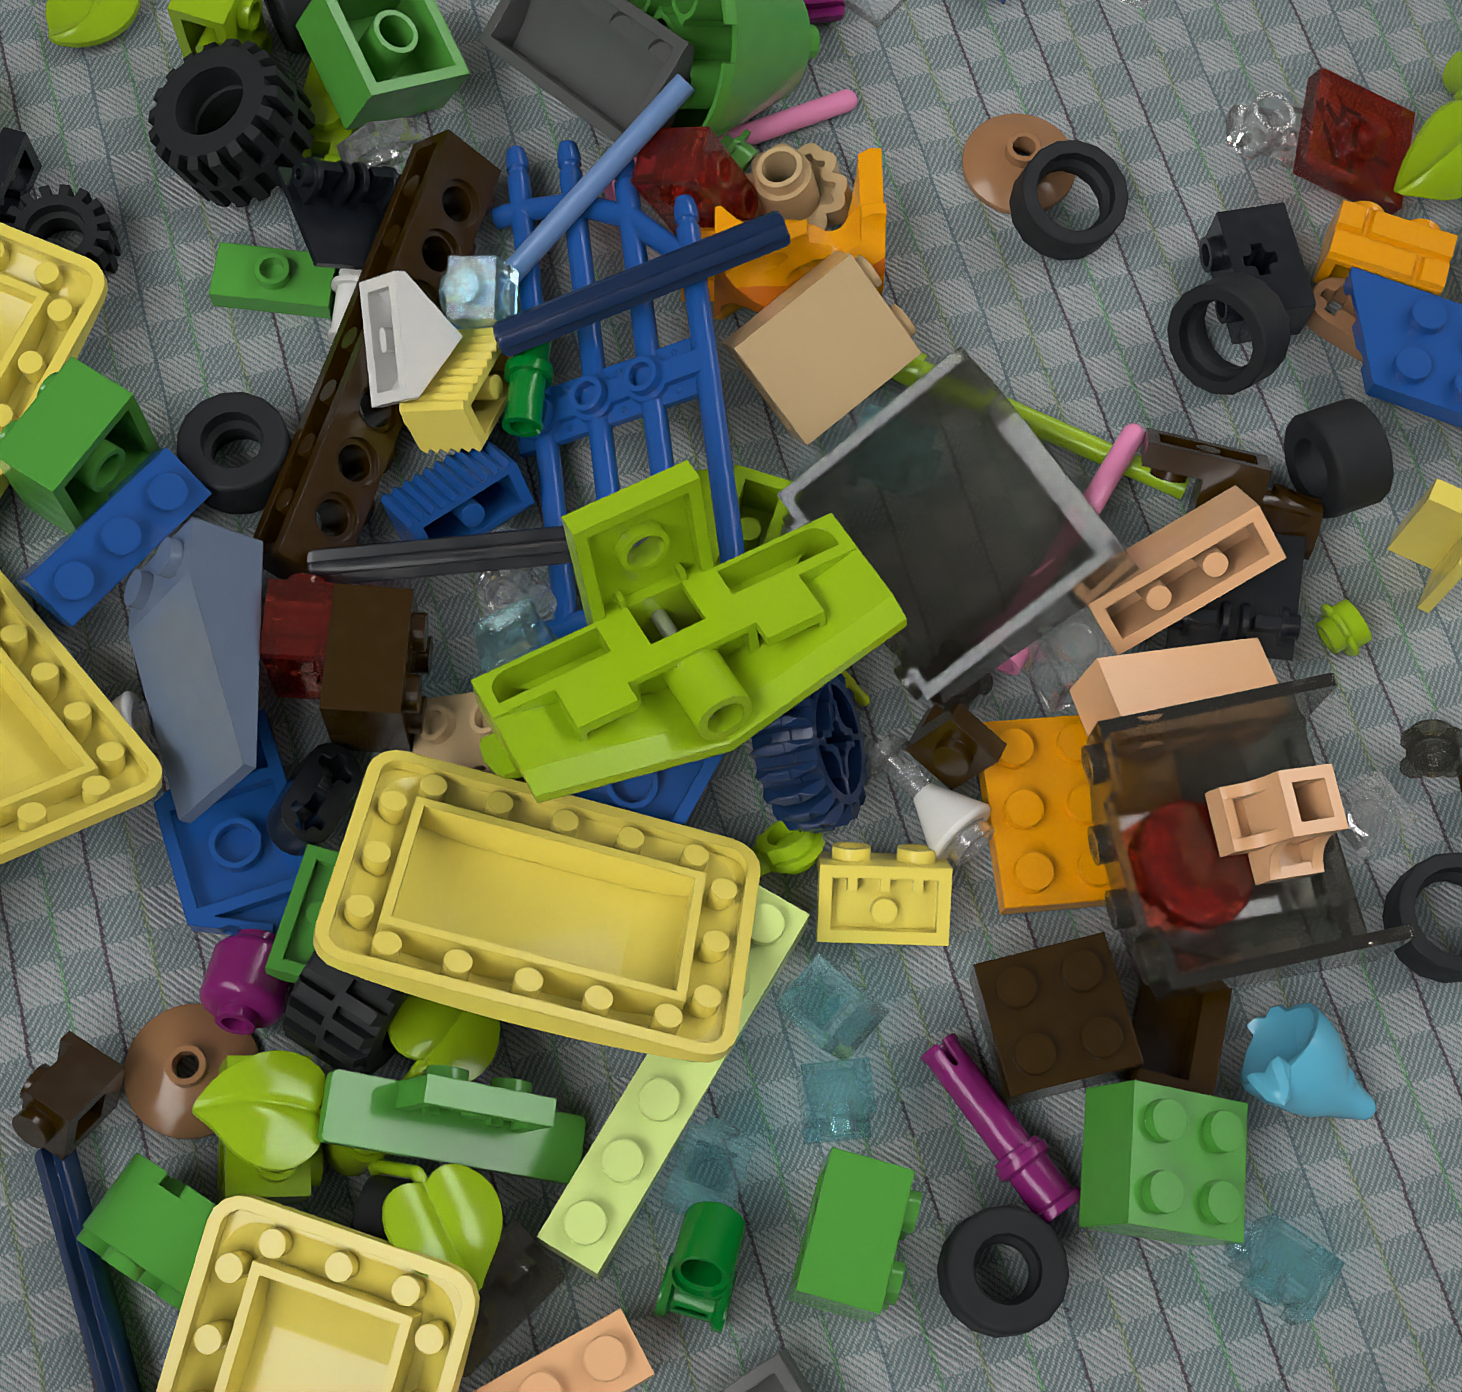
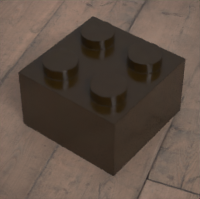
[319,583,433,753]
[969,932,1144,1107]

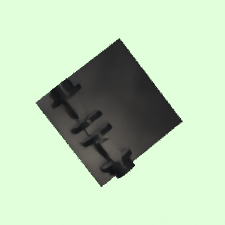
[275,157,401,270]
[1166,534,1306,661]

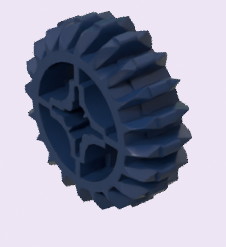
[749,673,869,834]

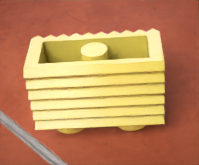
[399,327,512,453]

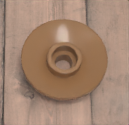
[962,113,1075,214]
[123,1004,259,1140]

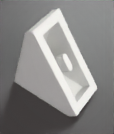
[359,271,463,408]

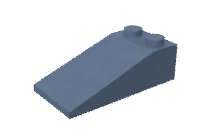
[124,517,263,823]

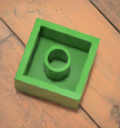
[295,0,470,130]
[0,356,160,534]
[1079,1080,1248,1246]
[787,1147,922,1323]

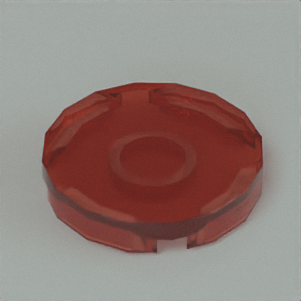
[1128,799,1254,933]

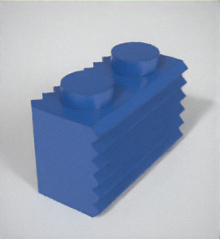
[381,439,535,541]

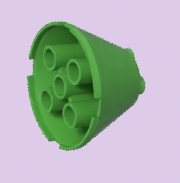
[628,0,820,160]

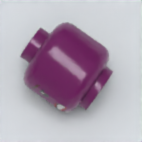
[199,929,294,1035]

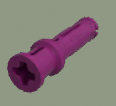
[920,1033,1081,1224]

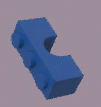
[16,447,212,627]

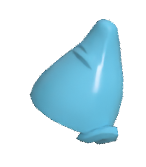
[1239,1003,1376,1120]

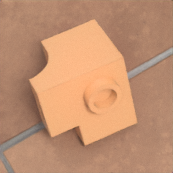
[1204,763,1349,886]

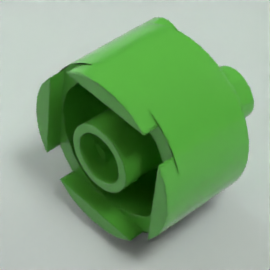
[76,1152,217,1311]

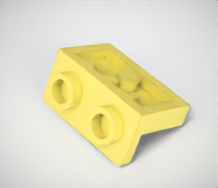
[815,842,953,946]

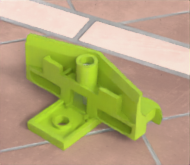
[470,460,907,804]

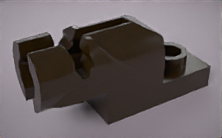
[1140,428,1324,560]

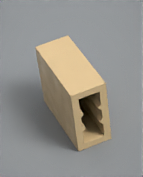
[721,251,922,446]

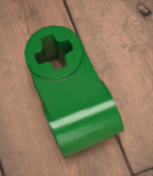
[654,1201,745,1334]

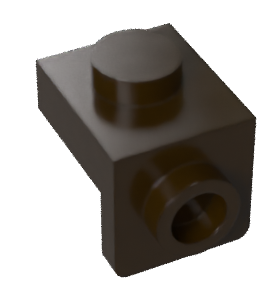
[904,702,1007,790]

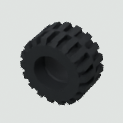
[148,39,316,208]
[283,950,410,1075]

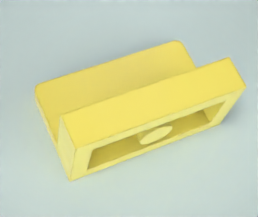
[1387,478,1462,613]

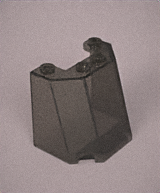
[777,347,1140,705]
[1081,673,1416,1001]

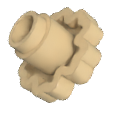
[731,143,852,231]

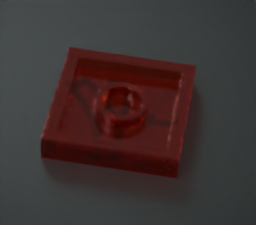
[1293,67,1415,215]

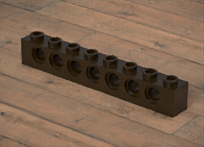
[253,129,502,593]

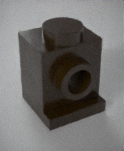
[12,1030,125,1161]

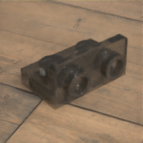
[462,1219,565,1378]

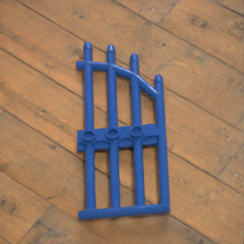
[491,140,745,647]

